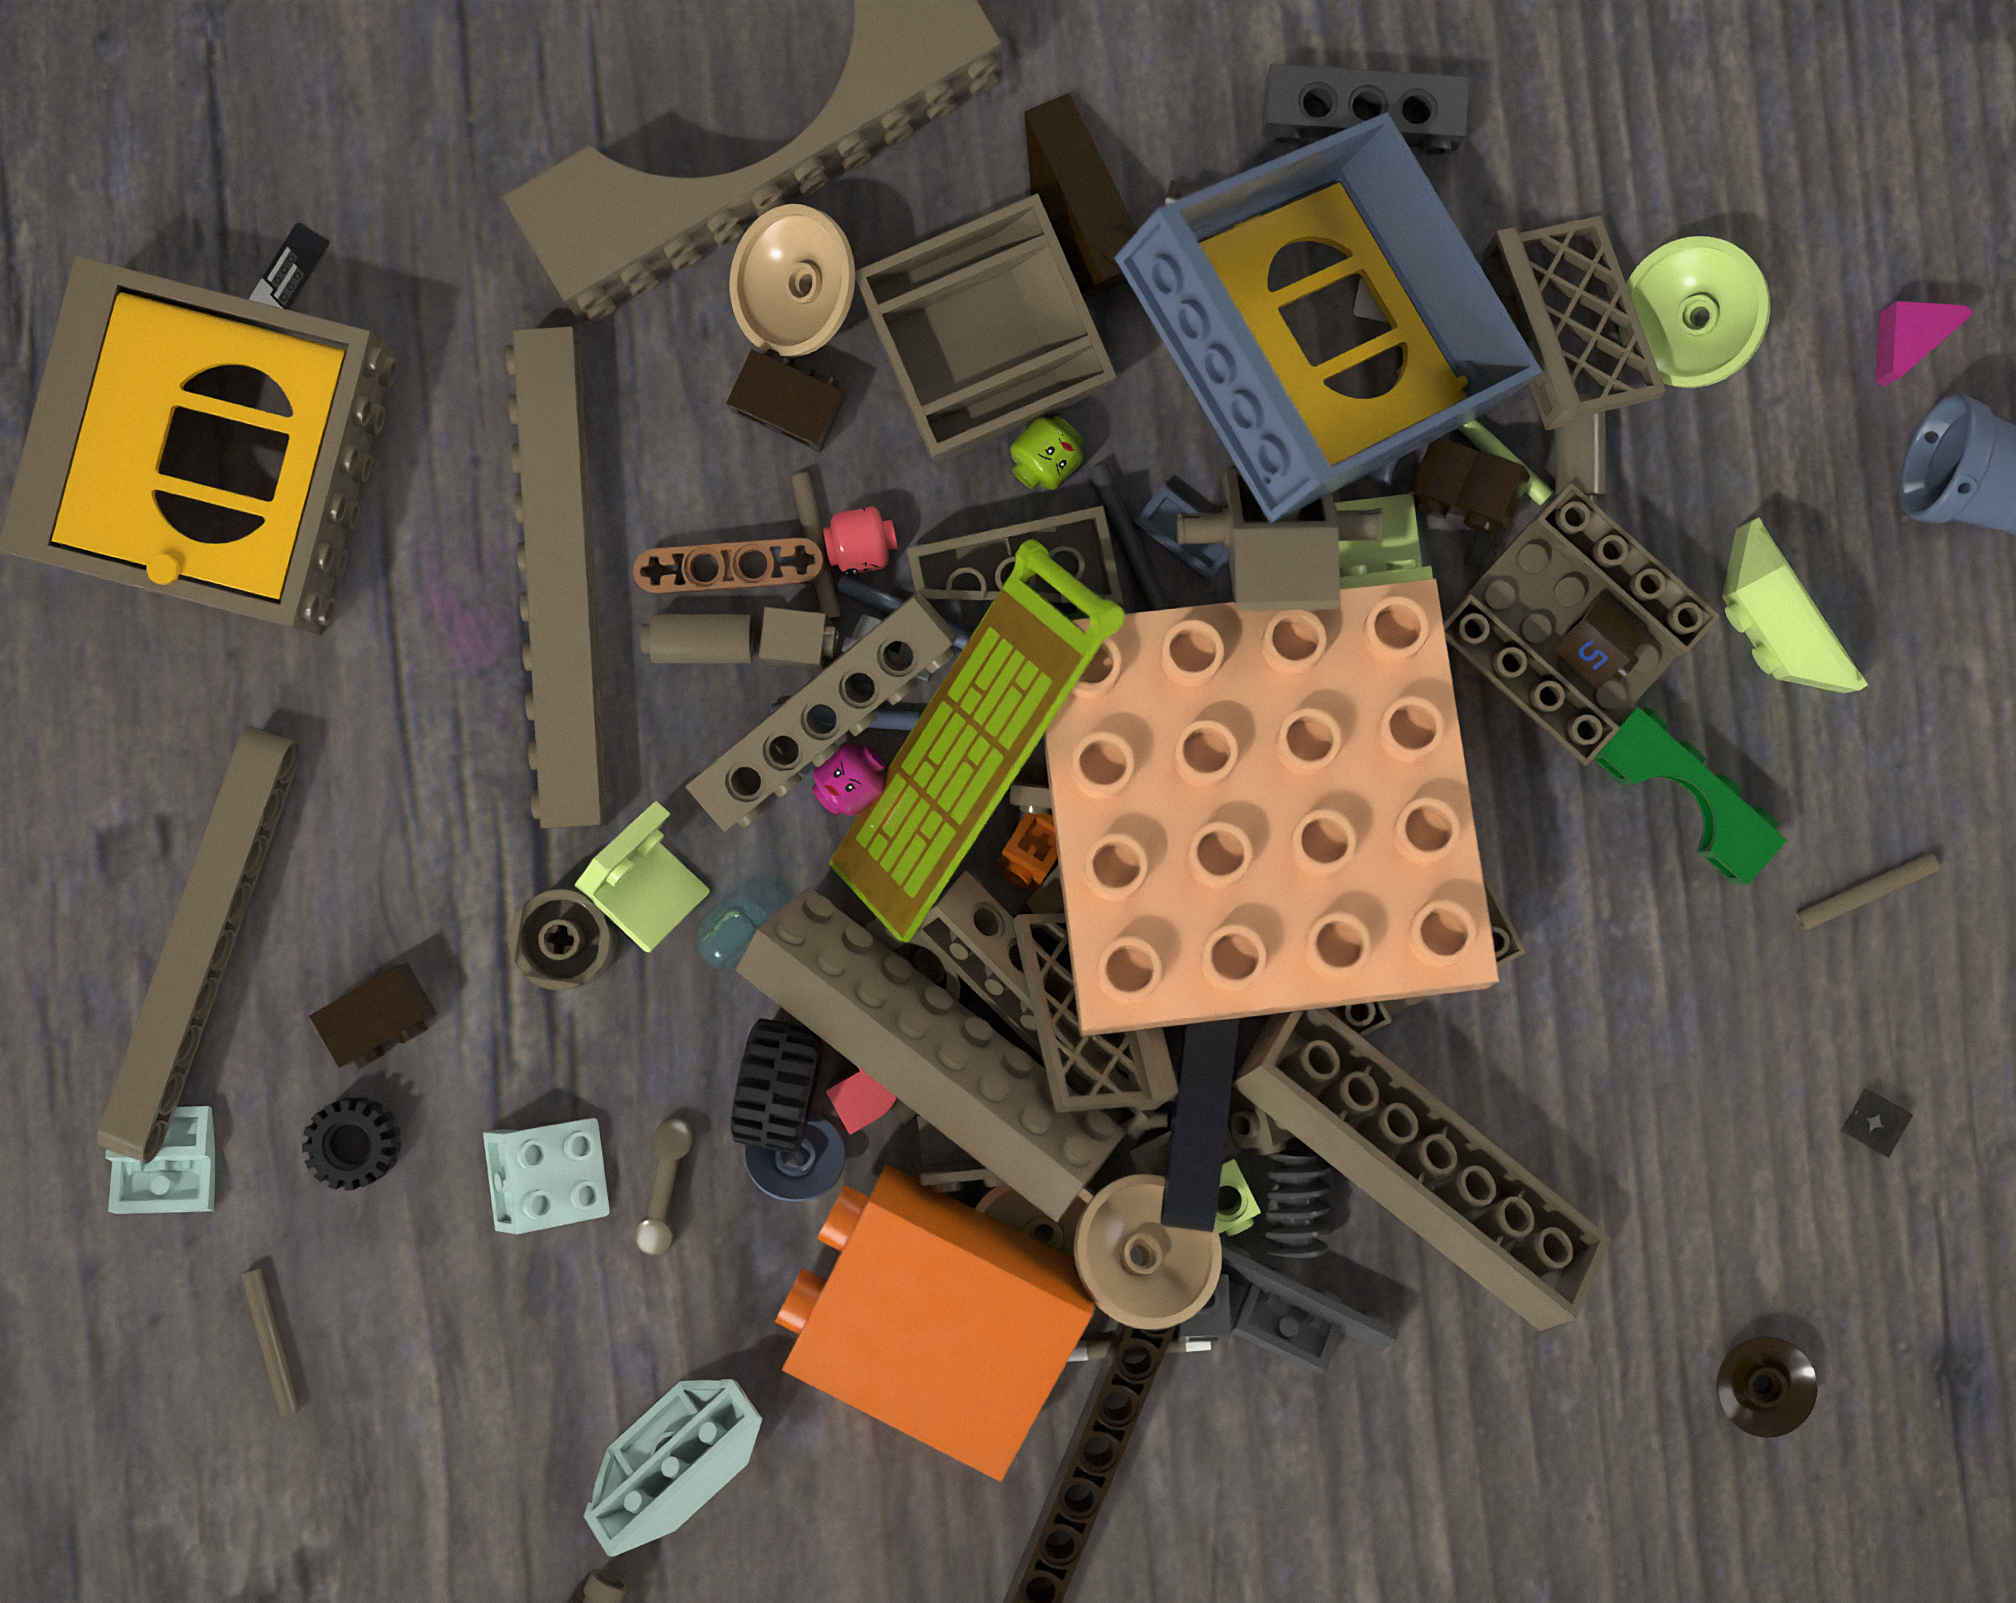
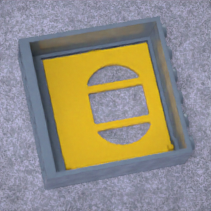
[1115,112,1543,523]

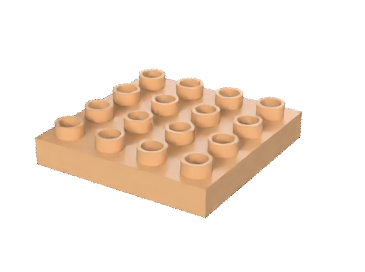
[1043,579,1499,1037]

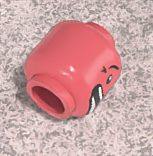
[823,506,898,575]

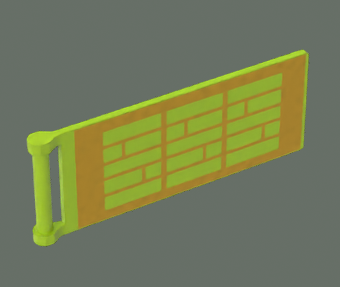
[829,540,1125,943]

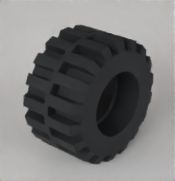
[731,1018,823,1154]

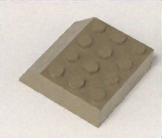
[855,193,1117,466]

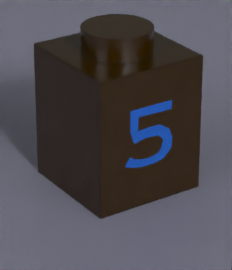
[1553,597,1644,689]

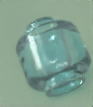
[695,897,769,971]

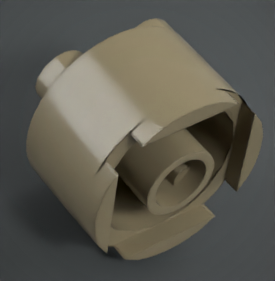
[508,888,619,990]

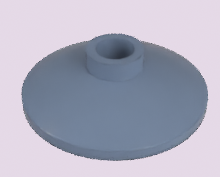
[745,1112,845,1202]

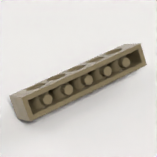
[685,590,958,832]
[916,870,1156,1132]

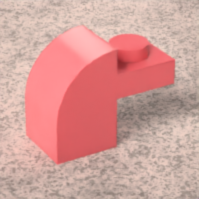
[825,1067,897,1135]

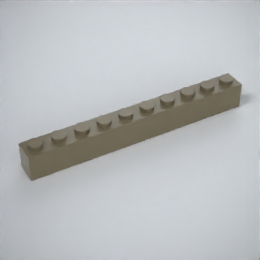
[506,326,608,829]

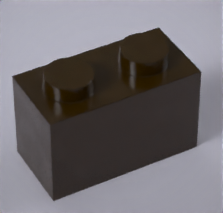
[726,349,845,453]
[309,963,437,1069]

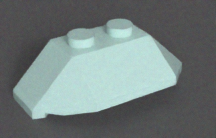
[584,1379,762,1557]

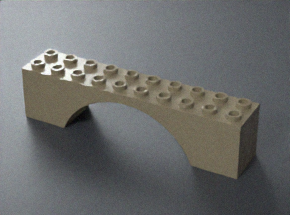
[502,0,1002,323]

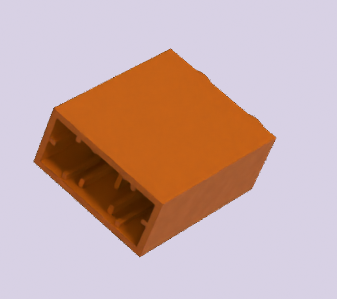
[775,1164,1095,1482]

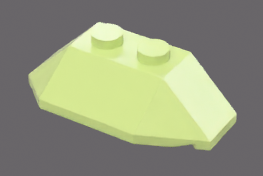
[1722,517,1868,693]

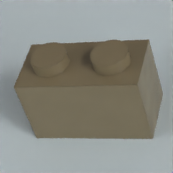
[759,607,840,671]

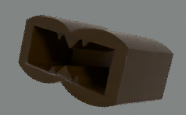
[1409,438,1531,534]

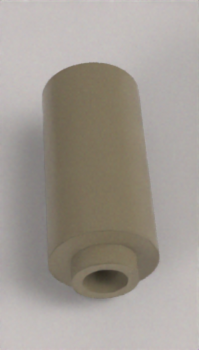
[1555,394,1606,504]
[641,614,754,664]

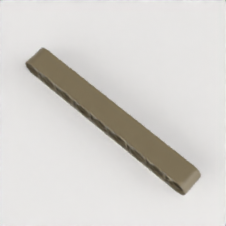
[97,726,301,1163]

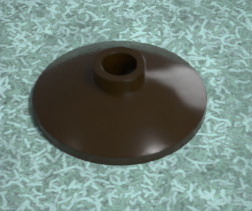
[1716,1336,1818,1438]

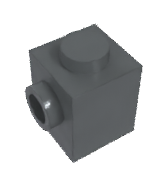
[1177,1275,1231,1343]

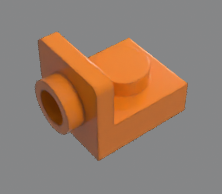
[994,812,1058,892]

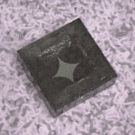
[1840,1088,1913,1158]

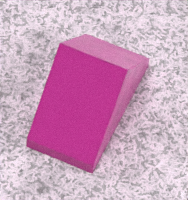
[1875,301,1974,388]

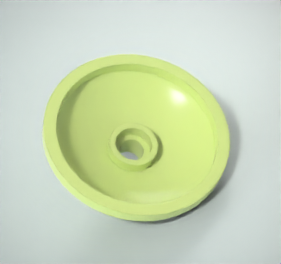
[1618,236,1770,388]

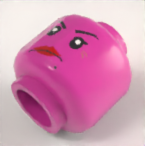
[812,743,886,816]

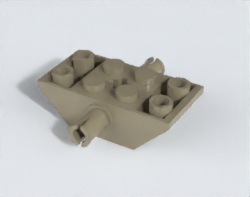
[1177,469,1383,612]

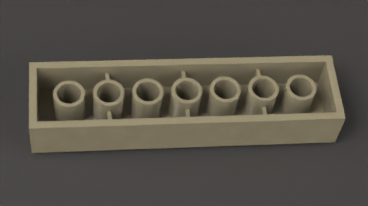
[735,887,1126,1222]
[1232,1008,1612,1332]

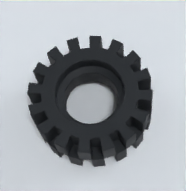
[302,1097,401,1191]

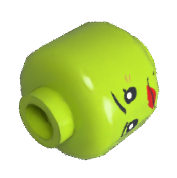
[1010,416,1084,490]

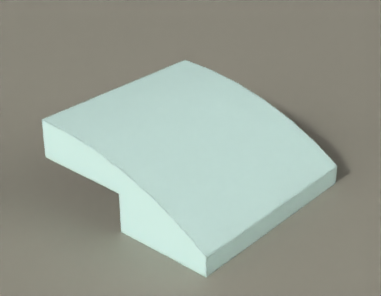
[105,1106,215,1214]

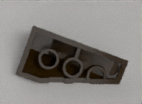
[1024,93,1137,301]

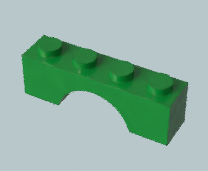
[1593,707,1788,885]

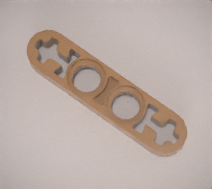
[633,538,827,595]

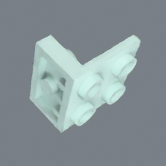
[483,1118,610,1234]

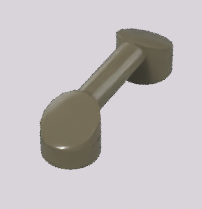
[634,1117,696,1255]

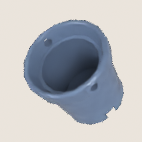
[1899,393,2016,535]

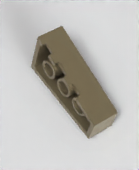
[906,506,1124,604]

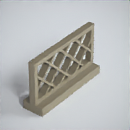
[1482,216,1666,431]
[1013,913,1179,1113]

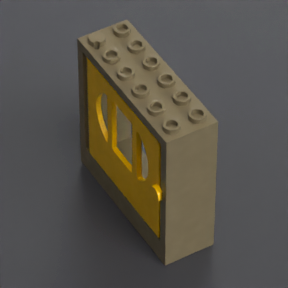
[0,255,398,635]

